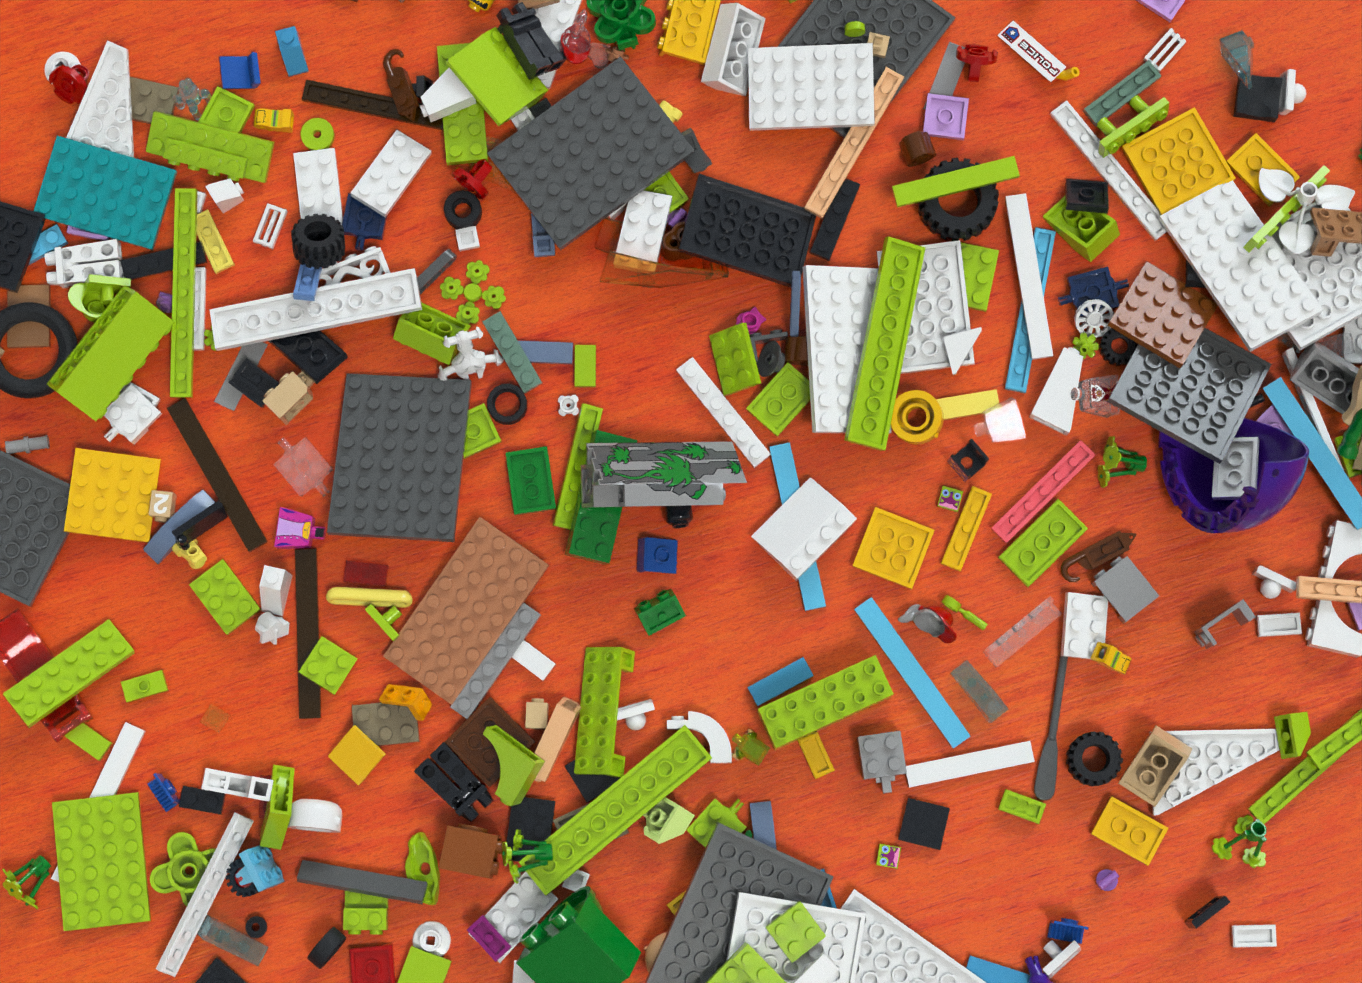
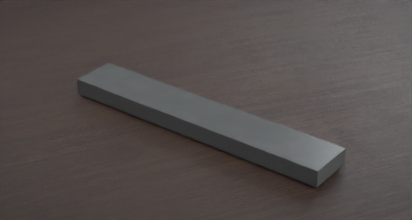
[297,860,428,904]

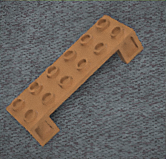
[1310,208,1362,257]

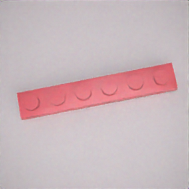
[991,440,1095,544]

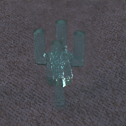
[172,78,212,121]

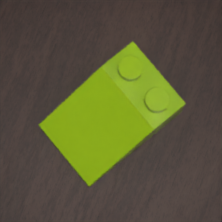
[1043,196,1120,262]

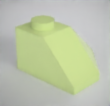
[643,797,695,844]

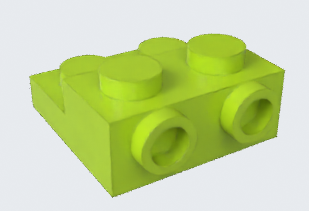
[343,891,389,934]

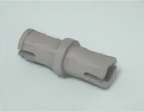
[5,435,50,454]

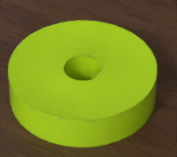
[301,118,335,151]

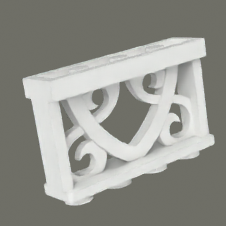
[319,246,391,287]

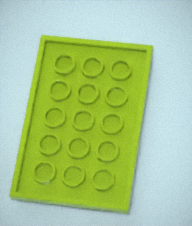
[52,792,151,931]

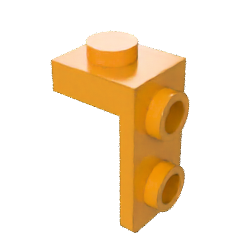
[379,684,432,721]

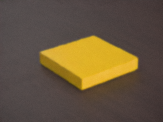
[328,725,386,785]

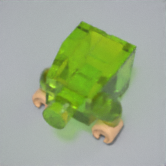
[732,729,770,766]

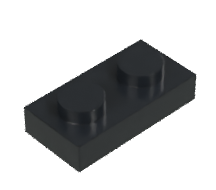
[179,786,226,815]

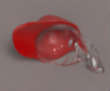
[560,9,591,64]

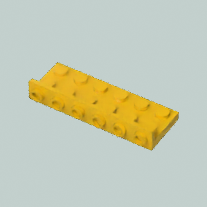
[657,0,721,65]

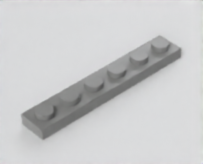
[450,602,541,719]

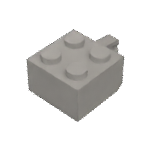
[857,731,907,794]

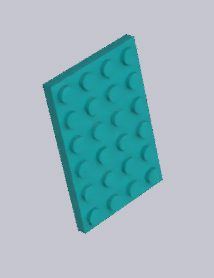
[34,136,177,250]

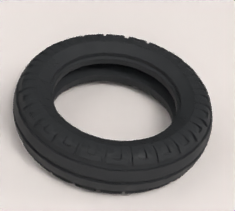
[0,302,78,398]

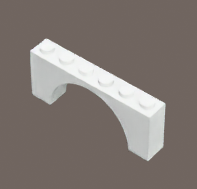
[1305,520,1362,658]

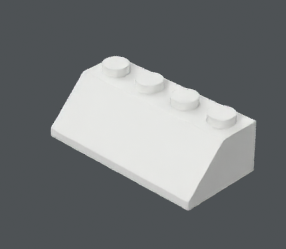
[701,3,766,96]

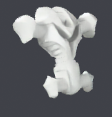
[438,327,504,381]

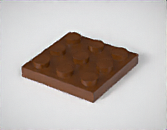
[445,697,535,787]

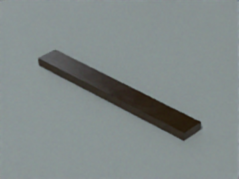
[302,80,444,131]
[167,398,268,552]
[295,549,322,719]

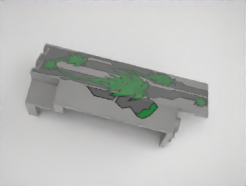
[581,442,747,508]

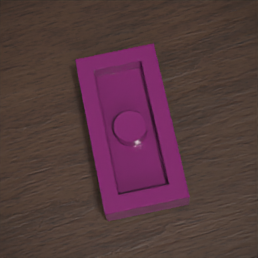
[467,915,512,962]

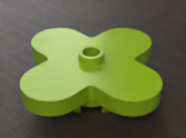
[150,832,216,906]

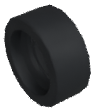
[487,384,527,425]
[307,927,346,969]

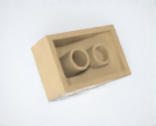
[1118,725,1192,807]

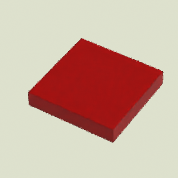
[349,945,396,983]

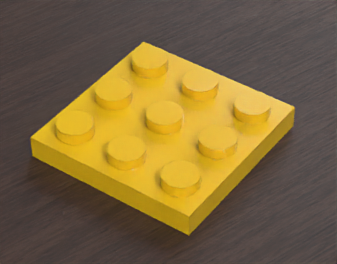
[852,507,935,590]

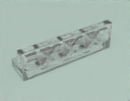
[983,596,1062,668]

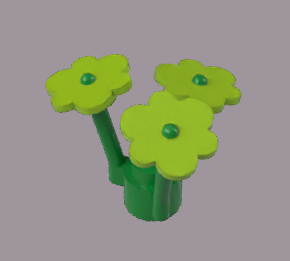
[1098,436,1147,488]
[1212,815,1267,868]
[502,829,553,884]
[2,855,51,910]

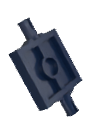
[342,193,387,250]
[1058,267,1129,317]

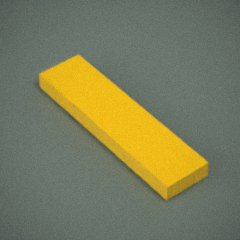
[941,486,992,572]

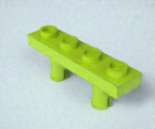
[1097,95,1169,158]

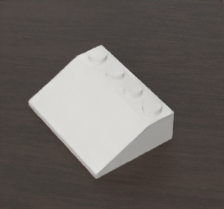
[751,477,857,581]

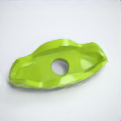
[405,832,440,905]

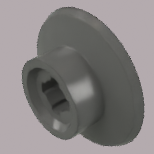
[757,341,785,377]

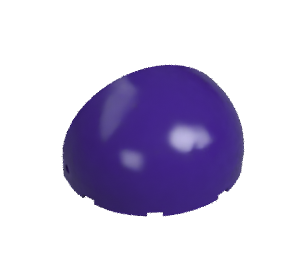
[1159,418,1309,533]

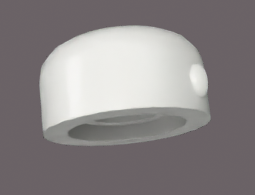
[288,799,343,833]

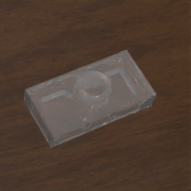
[1318,332,1355,356]

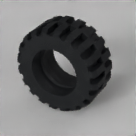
[917,158,999,241]

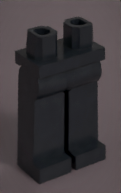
[496,2,567,80]
[414,742,494,822]

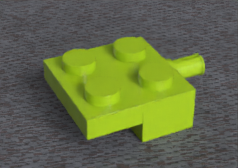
[687,798,747,848]

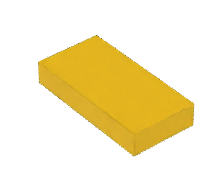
[798,732,835,779]

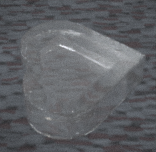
[586,43,611,69]

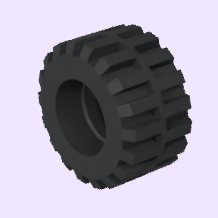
[291,213,345,269]
[1066,731,1123,786]

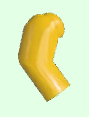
[1056,67,1079,81]

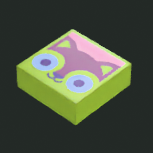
[937,486,963,512]
[876,844,901,869]

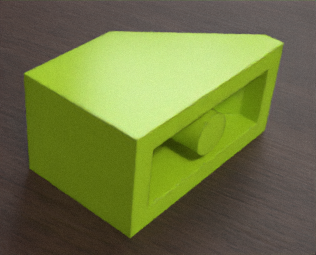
[1274,712,1311,759]

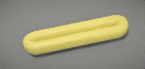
[326,587,413,608]

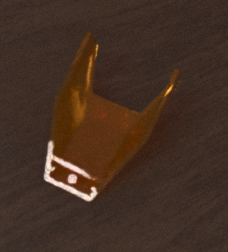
[595,218,729,288]

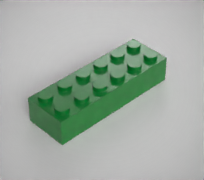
[564,430,638,565]

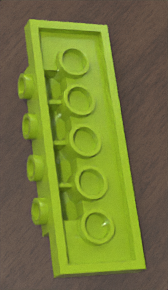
[146,111,275,183]

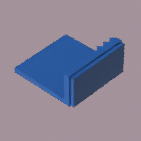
[219,52,261,89]
[637,537,678,574]
[147,773,180,812]
[1047,918,1089,944]

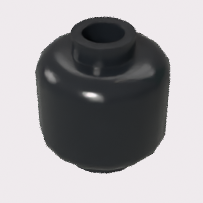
[664,505,693,529]

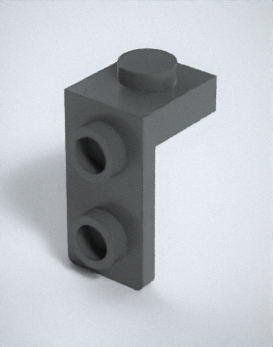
[681,128,712,173]
[750,329,788,365]

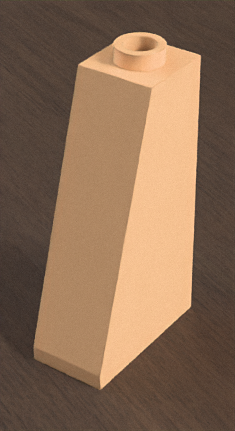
[535,696,582,782]

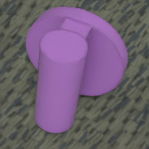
[667,208,687,229]
[156,292,172,313]
[1096,869,1119,891]

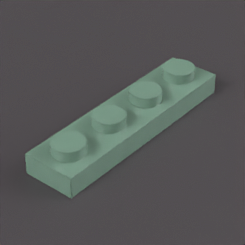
[1083,60,1162,127]
[482,311,543,394]

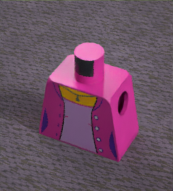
[274,507,326,549]

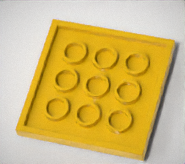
[1121,107,1236,215]
[64,448,161,543]

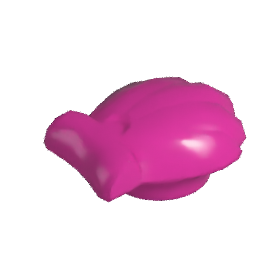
[736,307,766,334]

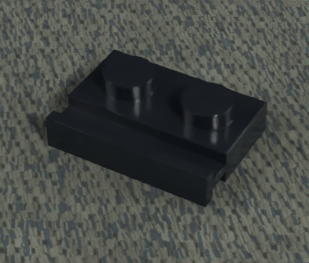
[228,358,280,408]

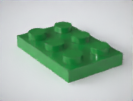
[506,446,556,515]

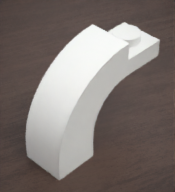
[667,711,732,764]
[201,768,273,801]

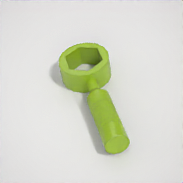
[941,595,988,630]

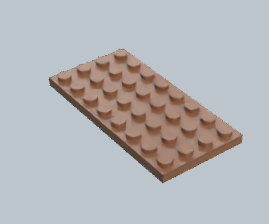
[383,517,550,705]

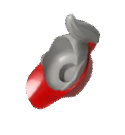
[898,604,957,644]

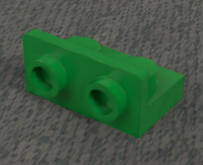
[634,589,686,636]

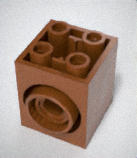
[438,823,504,879]

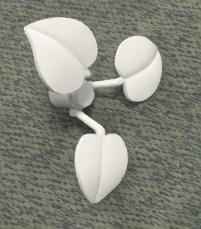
[1259,168,1355,254]

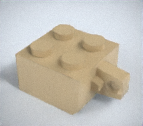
[262,371,315,425]

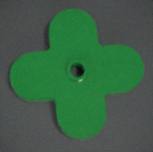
[586,0,656,44]

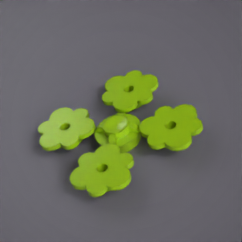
[440,260,506,324]

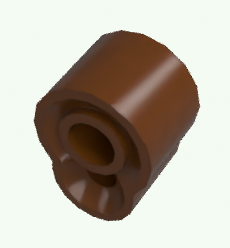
[899,131,936,167]
[661,221,694,261]
[784,336,808,366]

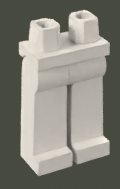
[45,239,124,288]

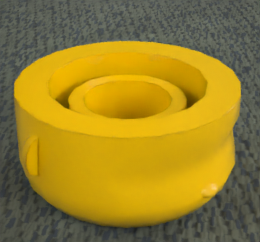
[891,390,944,445]

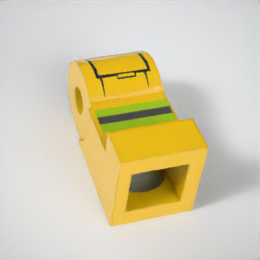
[253,108,294,133]
[1090,642,1132,675]

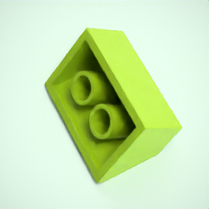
[393,302,471,365]

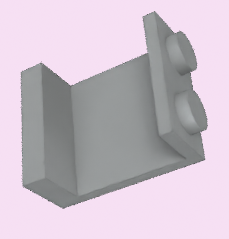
[1092,556,1159,624]
[1194,599,1256,649]

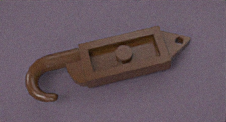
[383,49,419,121]
[1061,531,1137,582]

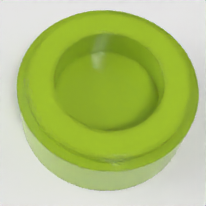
[844,21,865,37]

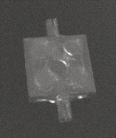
[273,437,333,497]

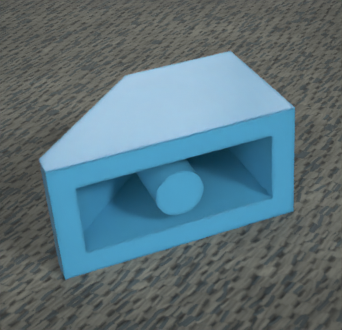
[275,26,309,77]

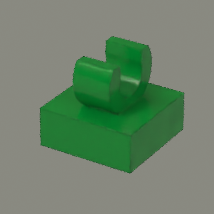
[616,31,639,51]

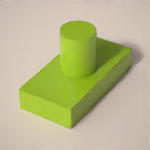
[84,274,131,305]
[365,604,402,641]

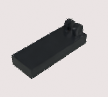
[172,500,227,550]

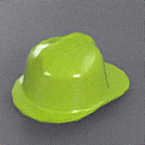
[68,283,108,322]

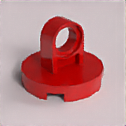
[956,44,998,82]
[49,64,89,104]
[451,159,492,200]

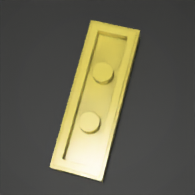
[196,209,235,274]
[936,389,1000,420]

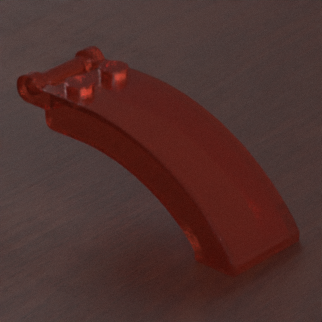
[0,609,93,743]

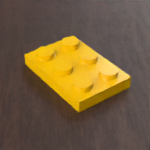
[1226,133,1300,207]
[1091,796,1168,866]

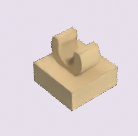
[867,32,890,58]

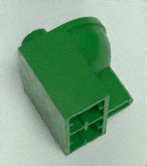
[516,886,641,983]

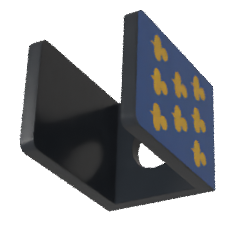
[947,439,989,482]

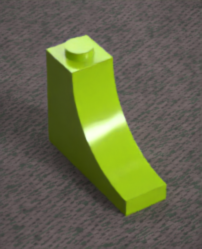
[483,725,545,806]
[260,765,294,850]

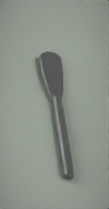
[1034,652,1068,800]

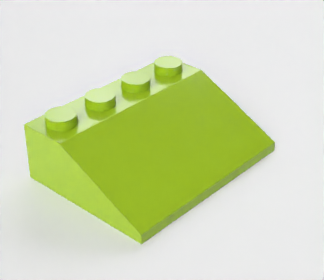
[445,27,548,126]

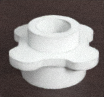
[558,395,579,416]

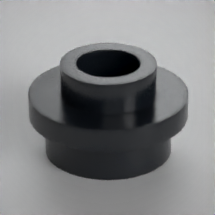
[245,916,267,938]

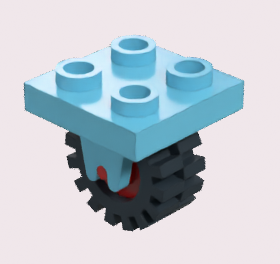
[226,845,285,897]

